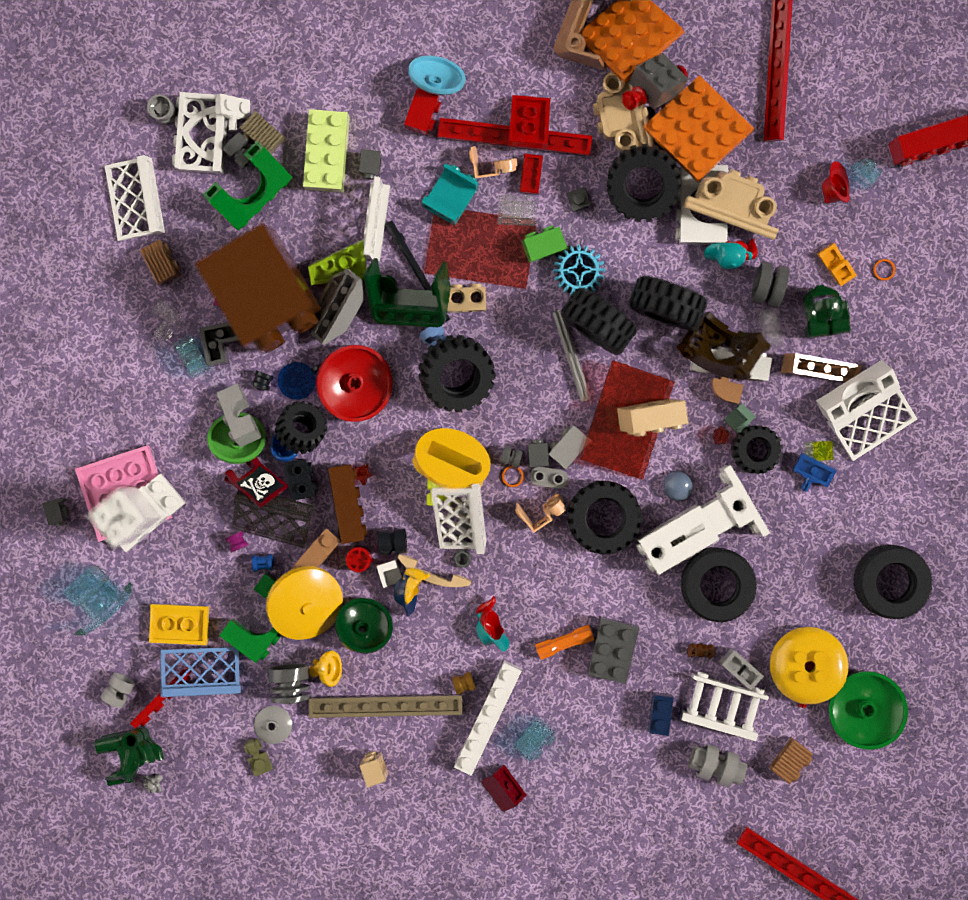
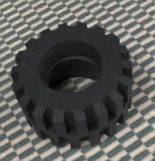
[275,401,328,454]
[731,425,783,474]

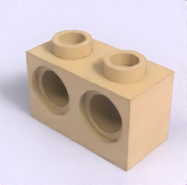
[448,284,486,313]
[359,751,388,788]

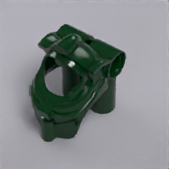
[803,285,851,339]
[94,726,164,786]

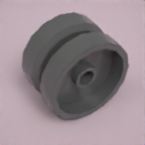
[751,261,790,309]

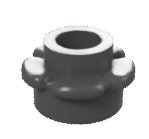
[453,549,472,568]

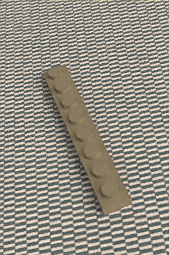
[309,694,462,718]

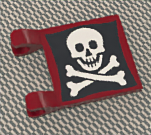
[224,457,288,508]

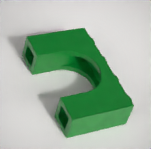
[202,141,293,231]
[219,573,281,663]

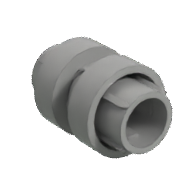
[688,743,747,788]

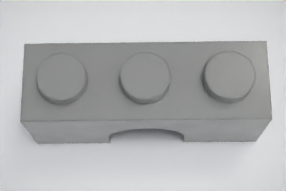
[217,383,261,447]

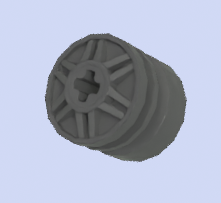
[268,664,311,704]

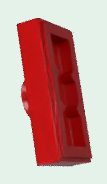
[520,153,543,195]

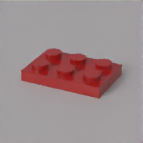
[508,95,550,149]

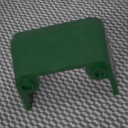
[363,258,451,327]

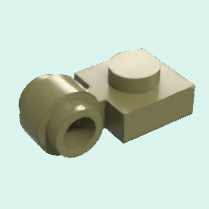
[244,738,273,777]

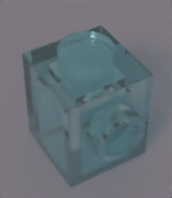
[849,158,883,190]

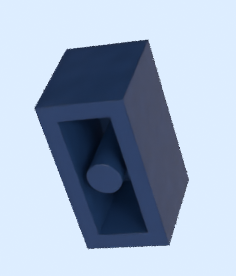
[647,692,674,736]

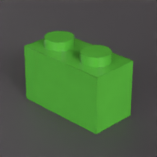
[521,225,567,263]

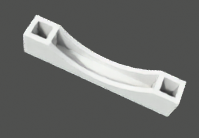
[454,660,522,776]

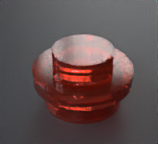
[712,426,729,445]

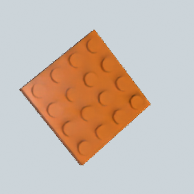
[580,0,684,84]
[643,75,754,182]

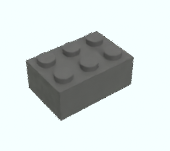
[587,616,639,684]

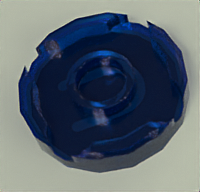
[278,362,316,400]

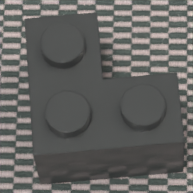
[199,322,240,367]

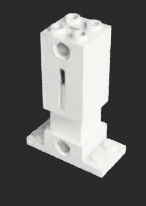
[635,465,770,575]
[87,473,186,552]

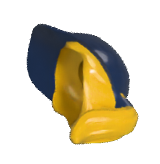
[393,568,430,617]

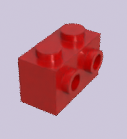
[404,88,441,136]

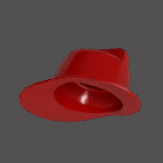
[822,161,850,204]

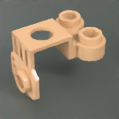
[469,146,517,178]
[515,493,565,533]

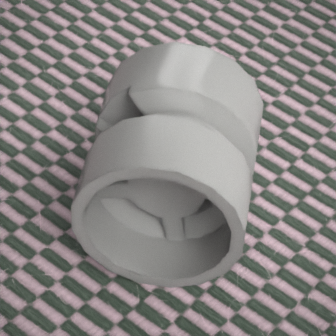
[147,94,177,125]
[100,672,136,708]

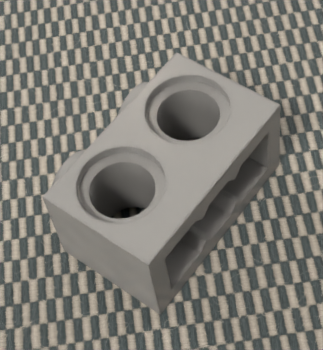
[719,648,764,690]

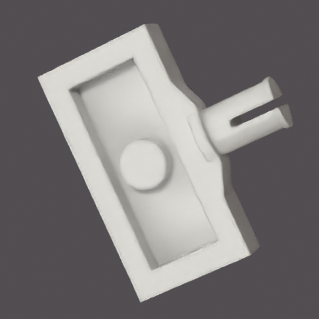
[216,94,250,131]

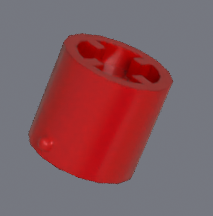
[346,546,374,572]

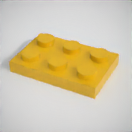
[149,604,209,645]

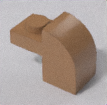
[711,375,744,404]

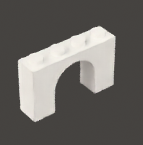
[675,165,728,245]

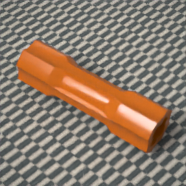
[535,624,594,660]

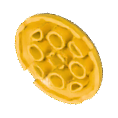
[770,627,848,704]

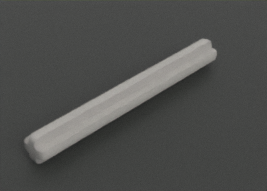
[553,310,591,402]

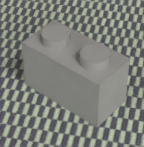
[548,425,591,469]

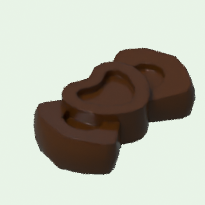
[686,643,716,659]

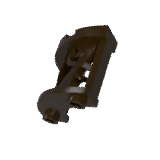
[676,311,771,380]

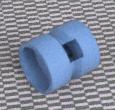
[419,326,447,347]

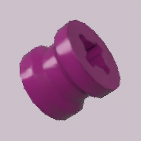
[225,531,248,553]

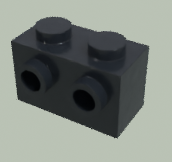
[283,459,318,501]

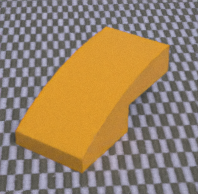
[817,243,857,286]

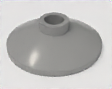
[254,706,292,744]

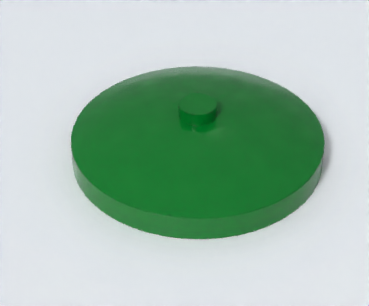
[828,671,908,750]

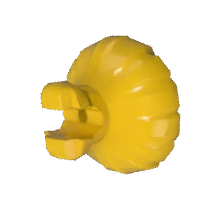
[309,650,342,687]

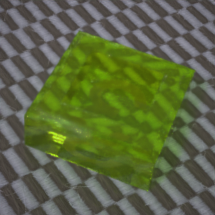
[812,441,834,461]

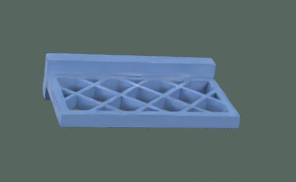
[160,647,241,697]

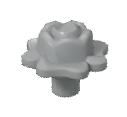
[143,774,163,793]

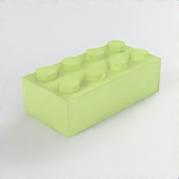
[303,109,350,193]

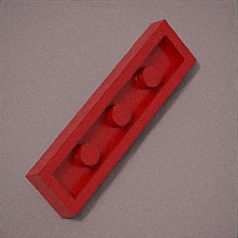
[130,667,192,729]

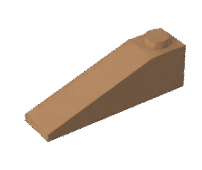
[781,353,862,382]
[290,528,341,571]

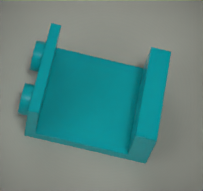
[422,163,478,226]

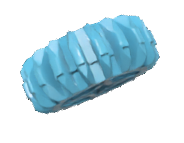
[553,245,605,296]

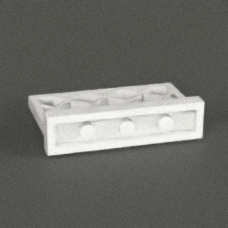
[105,155,165,241]
[363,176,390,262]
[826,384,917,461]
[432,484,487,554]

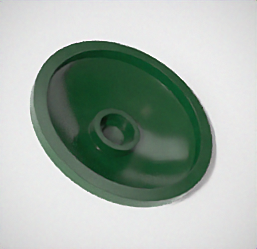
[335,598,393,654]

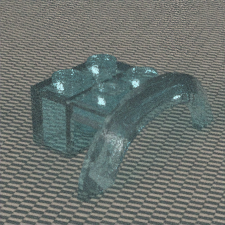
[63,566,133,636]

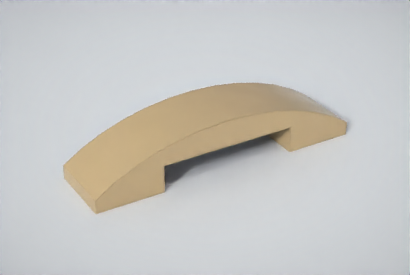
[398,554,472,587]

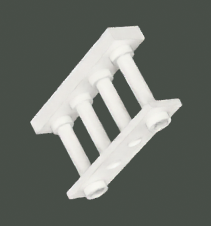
[680,671,769,741]

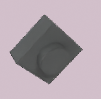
[566,187,591,212]

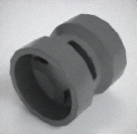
[500,445,523,469]

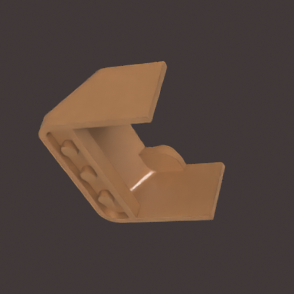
[554,0,632,70]

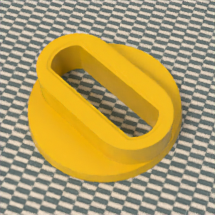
[412,428,490,489]

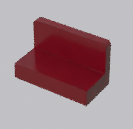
[481,765,527,812]

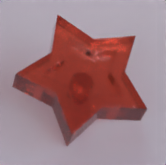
[354,463,373,485]

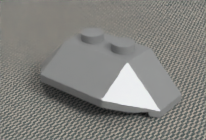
[311,269,364,345]

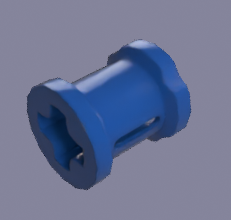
[252,554,274,572]

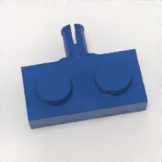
[793,452,837,492]

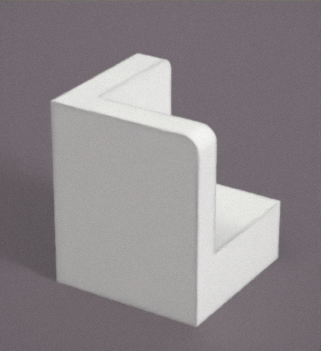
[377,559,402,588]

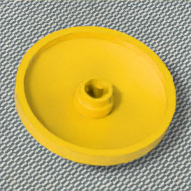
[266,566,343,640]

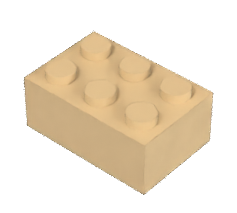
[617,398,688,436]

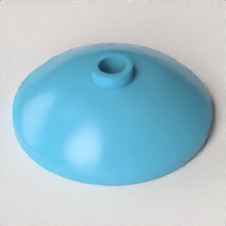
[408,56,466,95]

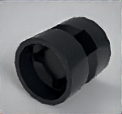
[378,528,407,555]

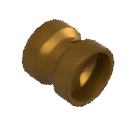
[452,671,476,695]

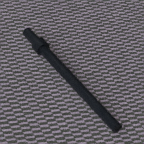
[386,221,451,323]

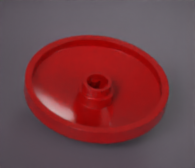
[316,345,393,422]

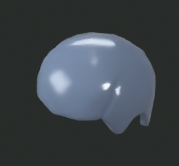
[664,470,693,502]

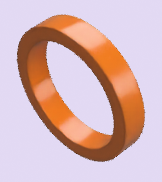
[873,259,895,281]
[502,466,524,487]

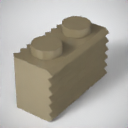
[240,111,286,155]

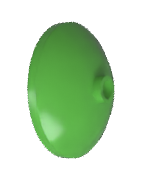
[207,412,266,464]

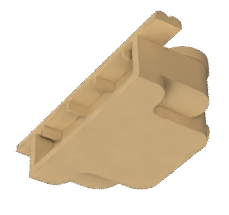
[593,72,654,152]
[684,169,779,240]

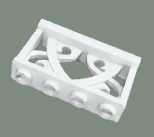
[172,92,228,175]

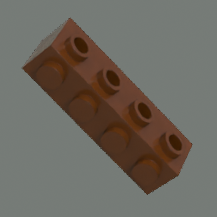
[327,464,367,544]

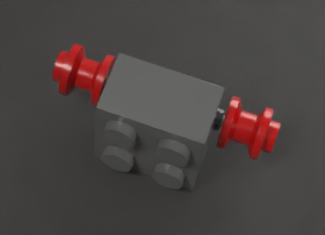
[622,53,688,110]

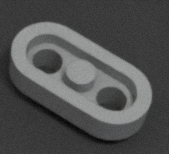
[530,467,568,489]

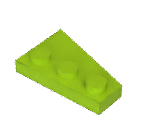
[308,240,367,285]

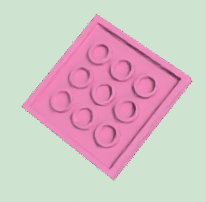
[75,445,173,542]

